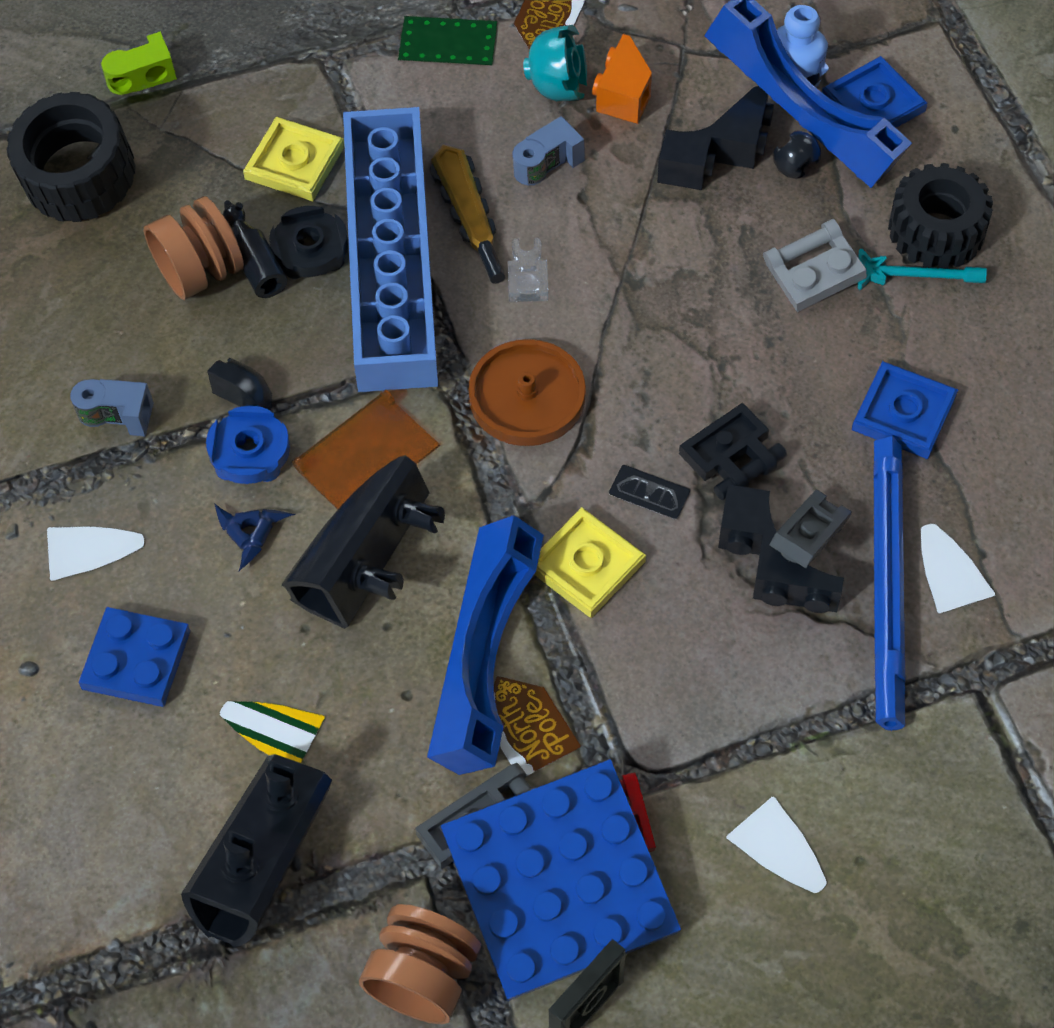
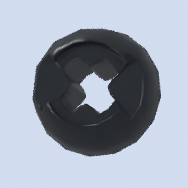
[773,131,821,179]

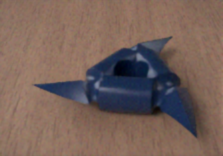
[214,503,296,572]

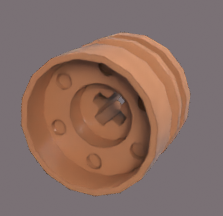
[143,196,244,300]
[359,904,481,1025]

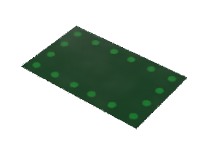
[398,16,498,65]

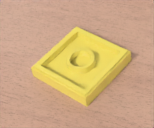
[243,117,345,202]
[534,507,646,618]

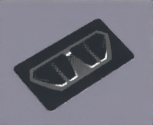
[609,465,690,519]

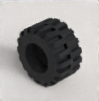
[888,163,993,269]

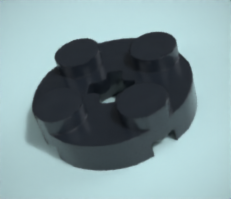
[269,205,348,279]

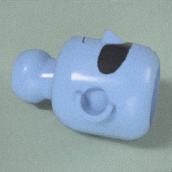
[777,5,829,88]

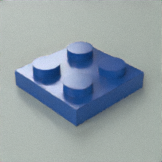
[78,607,190,707]

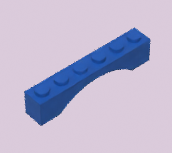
[704,0,912,188]
[427,515,544,775]

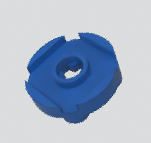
[206,406,290,484]

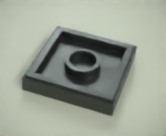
[549,939,625,1028]

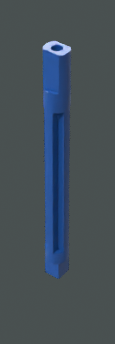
[873,436,906,731]

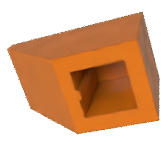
[592,34,652,124]

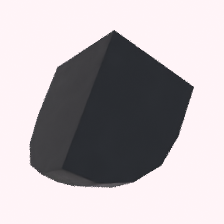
[207,358,272,411]

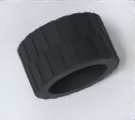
[6,92,136,222]

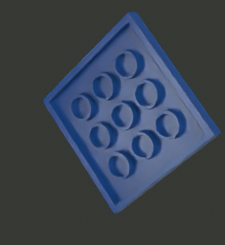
[441,759,681,1001]

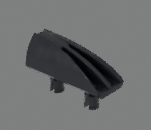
[281,455,445,629]
[181,754,332,948]

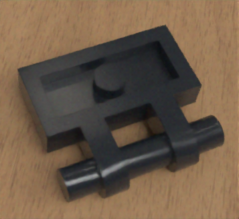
[679,402,787,500]

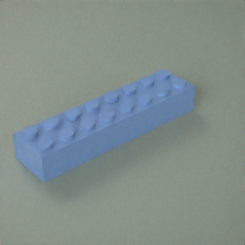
[343,107,438,392]

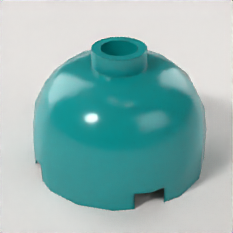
[523,24,587,101]

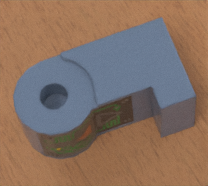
[512,116,585,185]
[70,379,154,437]

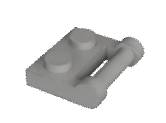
[763,219,866,312]

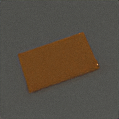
[292,389,440,510]

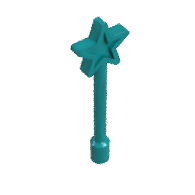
[857,249,987,290]

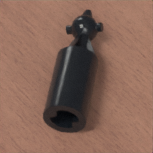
[222,200,288,298]

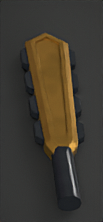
[430,144,505,284]

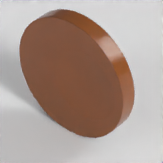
[468,339,586,446]

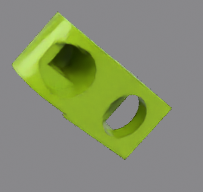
[101,31,177,95]

